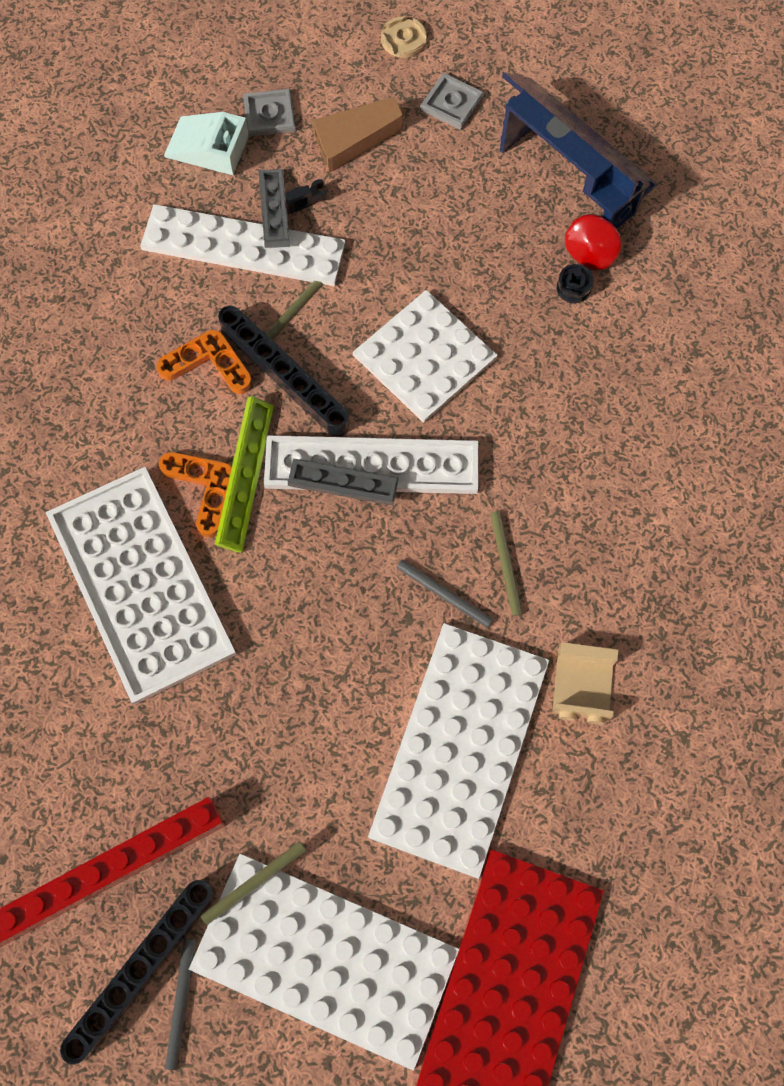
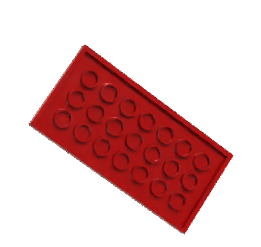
[415,849,604,1086]

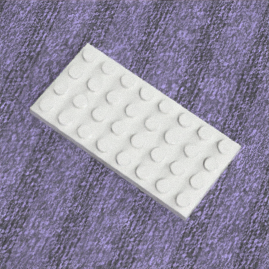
[46,467,237,705]
[368,623,549,879]
[189,854,459,1071]

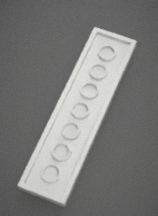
[140,204,345,286]
[264,436,478,494]

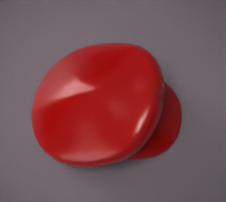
[565,214,622,270]

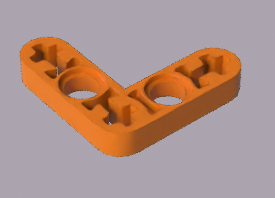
[156,330,252,394]
[159,452,232,538]

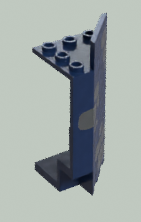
[499,72,658,229]

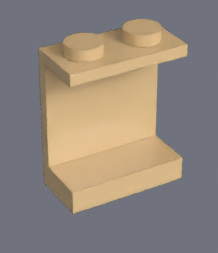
[552,642,618,725]

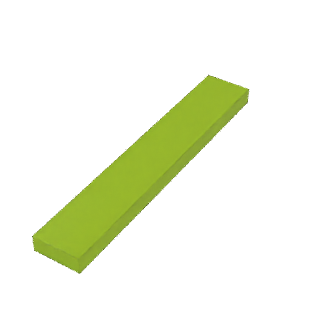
[215,396,274,553]

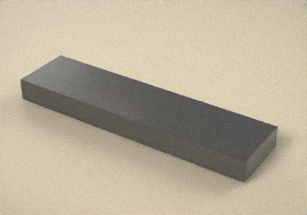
[258,169,290,248]
[287,458,399,506]

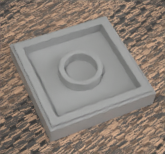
[420,73,484,130]
[243,89,296,137]

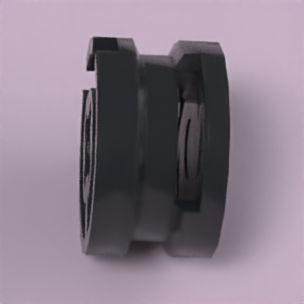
[556,264,594,304]

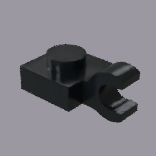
[285,179,329,214]

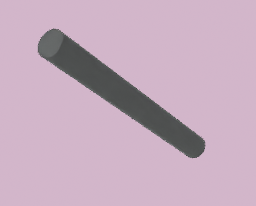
[397,559,493,628]
[165,938,196,1070]

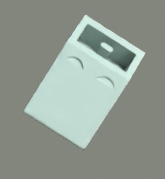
[164,112,249,175]

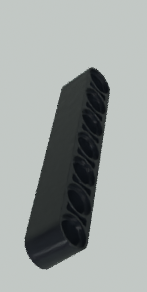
[218,305,349,437]
[60,880,215,1065]

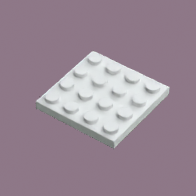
[353,290,498,423]

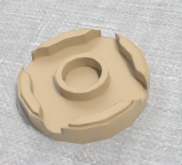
[381,16,427,58]

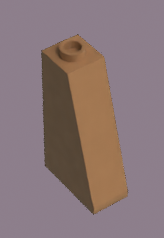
[312,97,405,172]

